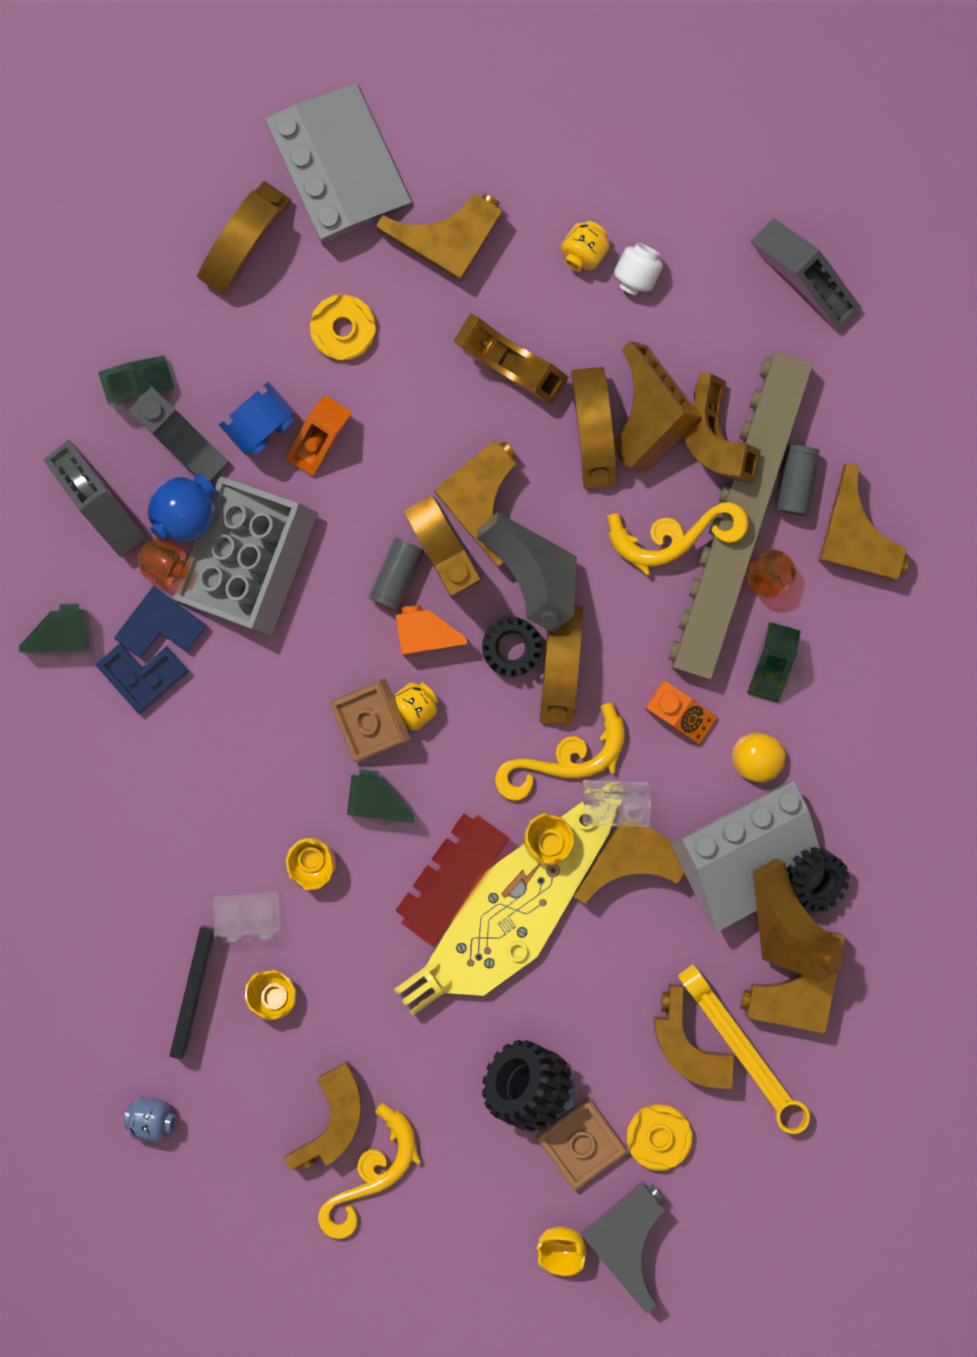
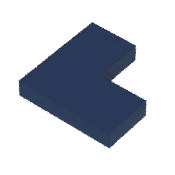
[114,585,207,658]
[96,643,189,715]

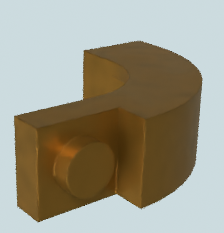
[196,181,291,296]
[453,313,569,405]
[571,366,617,489]
[683,373,761,483]
[539,606,583,725]
[654,984,734,1089]
[284,1061,361,1171]

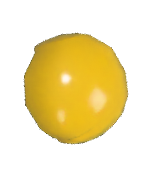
[732,732,786,783]
[524,813,575,865]
[285,837,336,891]
[244,970,296,1021]
[536,1226,587,1276]

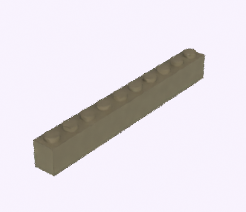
[668,351,813,680]

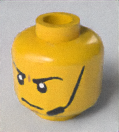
[561,221,610,272]
[393,682,439,731]

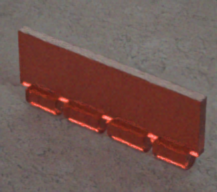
[395,813,510,946]

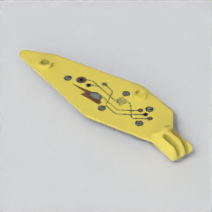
[393,782,621,1016]

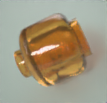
[137,538,189,586]
[747,549,796,598]

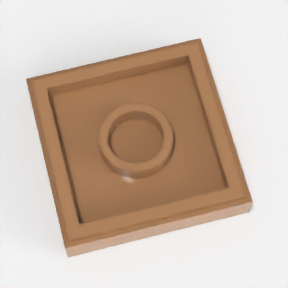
[329,678,411,763]
[535,1098,628,1191]

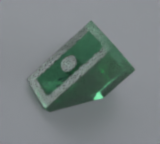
[19,604,89,653]
[747,622,801,703]
[347,769,414,822]

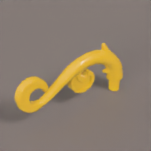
[607,502,749,575]
[495,701,625,801]
[318,1102,421,1239]

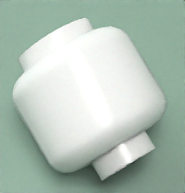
[614,243,663,295]

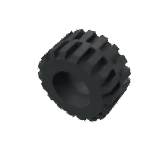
[482,1040,573,1132]

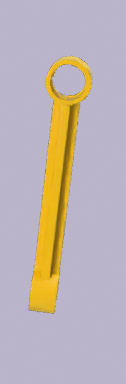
[677,964,810,1134]

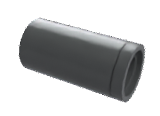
[776,445,820,516]
[368,537,425,611]

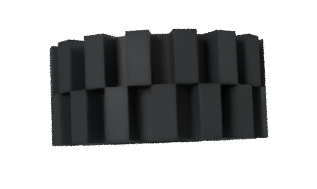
[482,617,542,677]
[787,847,850,912]

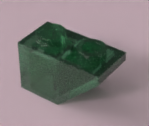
[98,355,175,407]

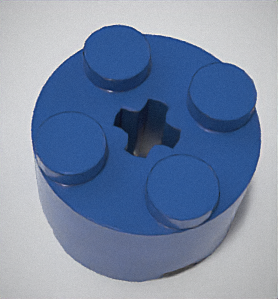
[219,381,295,456]

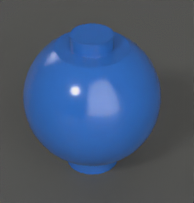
[148,474,217,544]

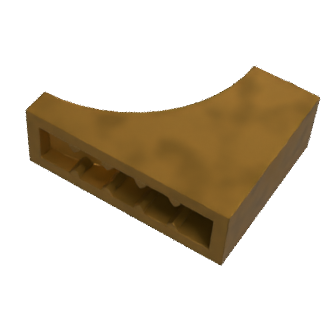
[376,193,503,282]
[614,341,701,471]
[434,439,517,568]
[818,463,910,581]
[403,495,480,598]
[573,812,687,904]
[753,859,844,982]
[740,931,845,1034]

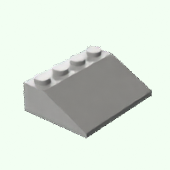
[265,83,412,245]
[173,476,318,636]
[670,781,824,933]

